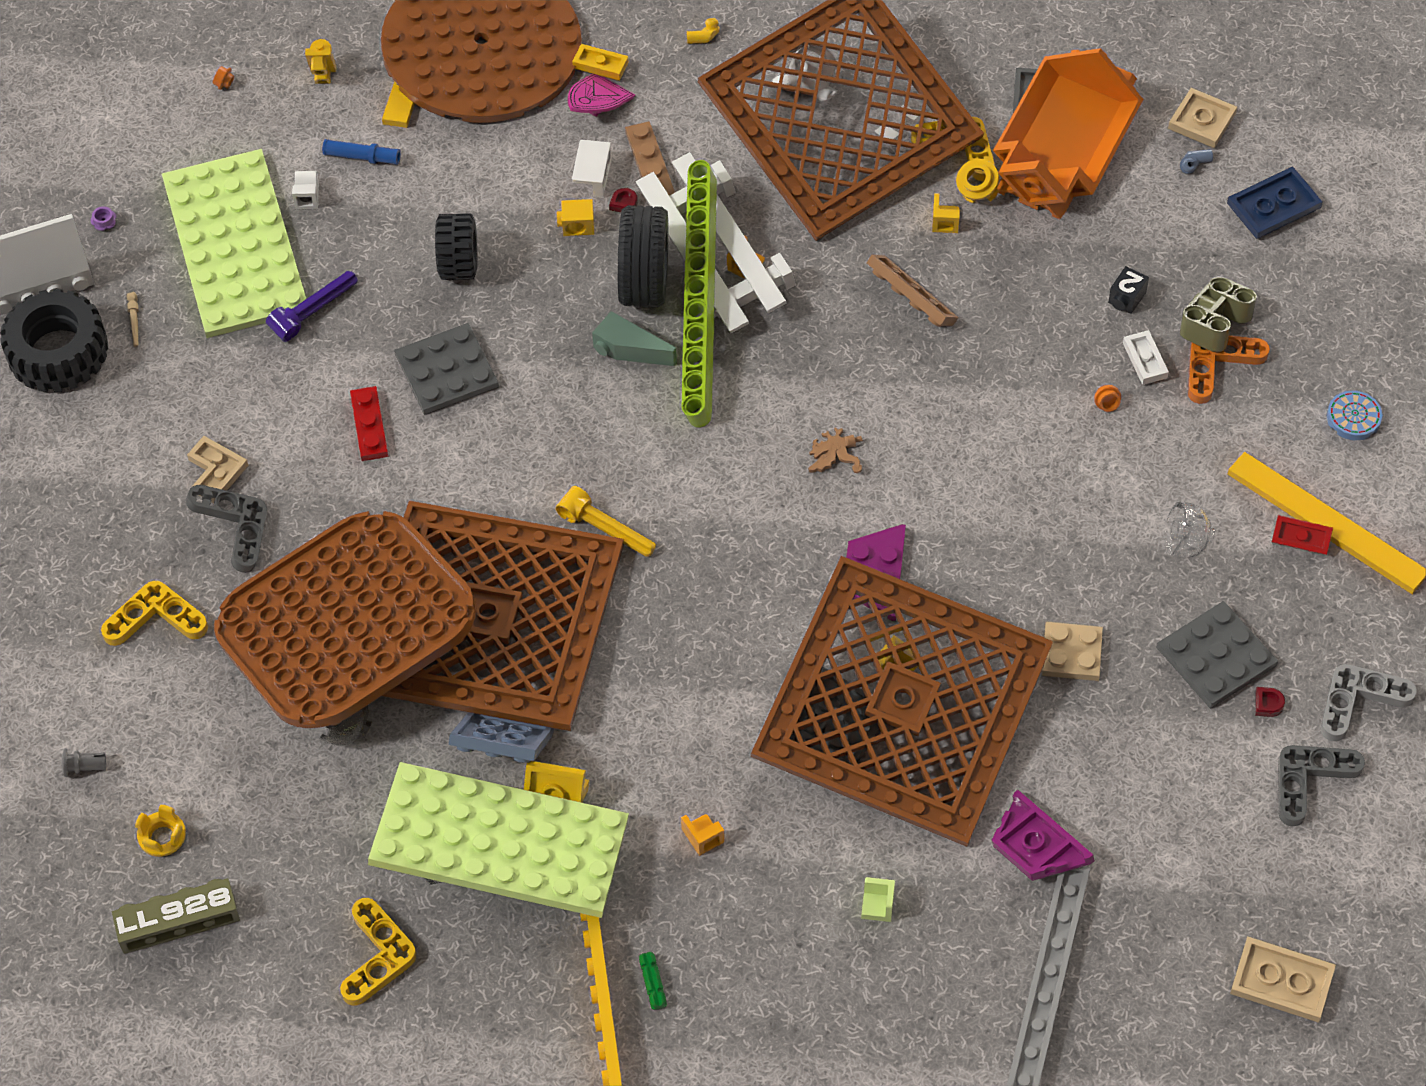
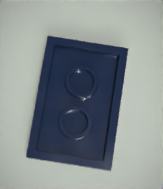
[1227,166,1323,239]

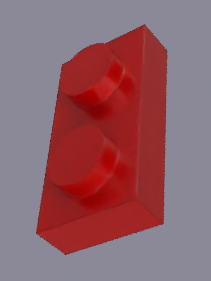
[1271,515,1333,555]

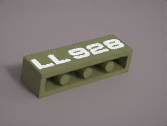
[111,878,240,954]

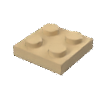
[1168,88,1237,148]
[1042,622,1103,681]

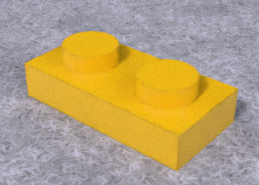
[572,44,629,81]

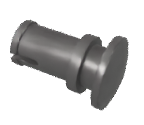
[61,748,106,777]

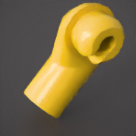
[687,18,720,44]

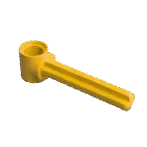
[555,486,656,557]

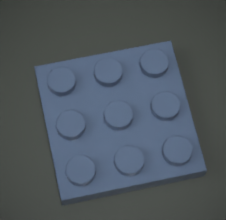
[448,712,554,763]

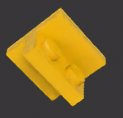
[524,761,589,803]

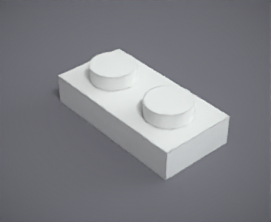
[1123,330,1169,385]

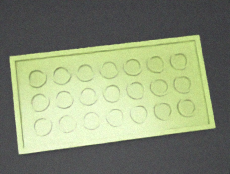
[162,149,306,338]
[368,762,629,918]

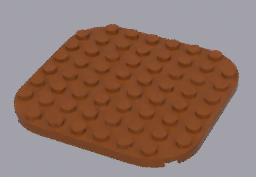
[214,511,476,728]

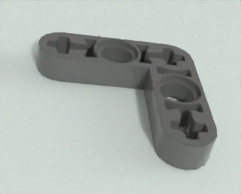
[186,485,267,573]
[1278,745,1365,826]

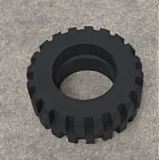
[0,289,108,393]

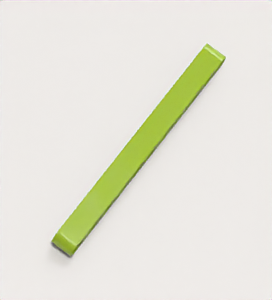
[681,160,717,428]

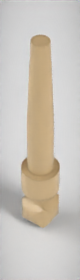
[127,292,139,347]

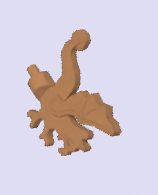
[808,428,862,473]

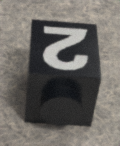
[1108,266,1149,314]

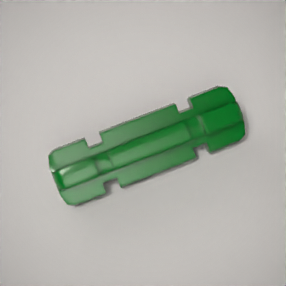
[639,952,667,1010]

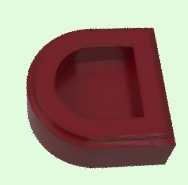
[609,188,638,213]
[1255,687,1285,717]

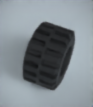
[435,213,478,280]

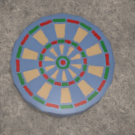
[1326,391,1383,441]

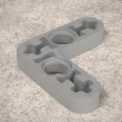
[1321,664,1417,741]

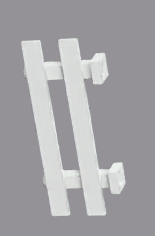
[636,152,796,333]

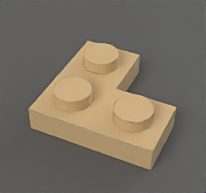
[187,436,249,504]

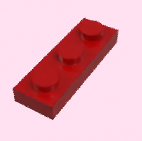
[350,386,389,461]

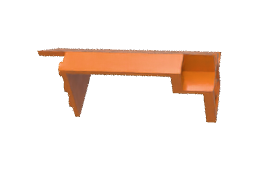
[993,48,1144,219]

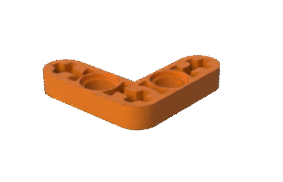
[1188,336,1270,404]

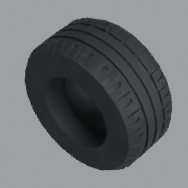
[617,205,669,307]

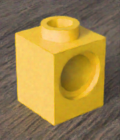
[557,199,594,236]

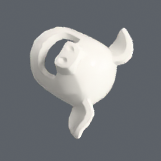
[772,45,838,102]

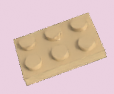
[1230,936,1336,1023]

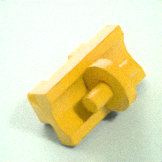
[305,39,336,84]

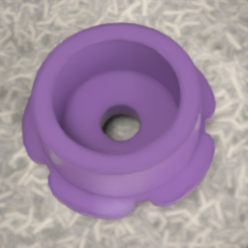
[91,206,116,231]

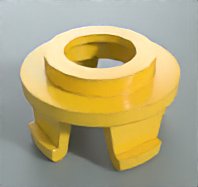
[956,159,999,204]
[135,805,186,857]

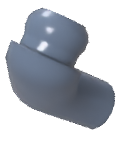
[1180,149,1213,174]

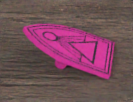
[568,74,635,117]

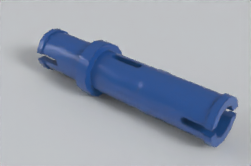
[322,139,401,165]

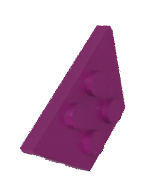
[846,524,906,621]
[992,790,1095,881]

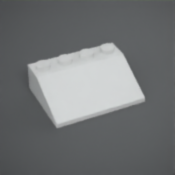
[0,214,95,314]

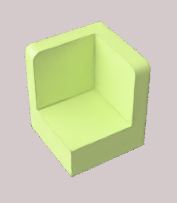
[861,877,895,922]

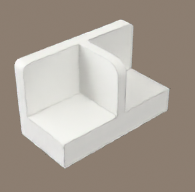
[572,140,612,198]

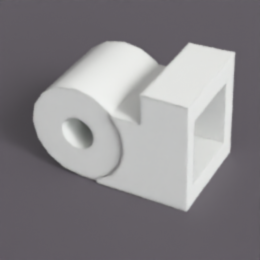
[292,171,319,209]

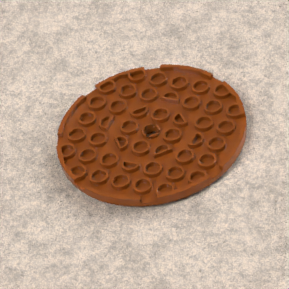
[381,0,582,123]

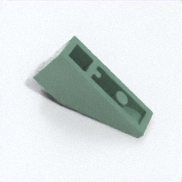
[592,311,677,366]

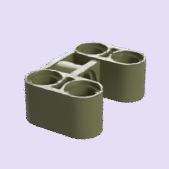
[1180,277,1257,352]

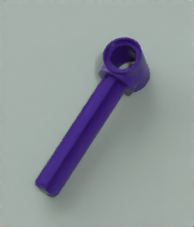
[266,271,358,342]

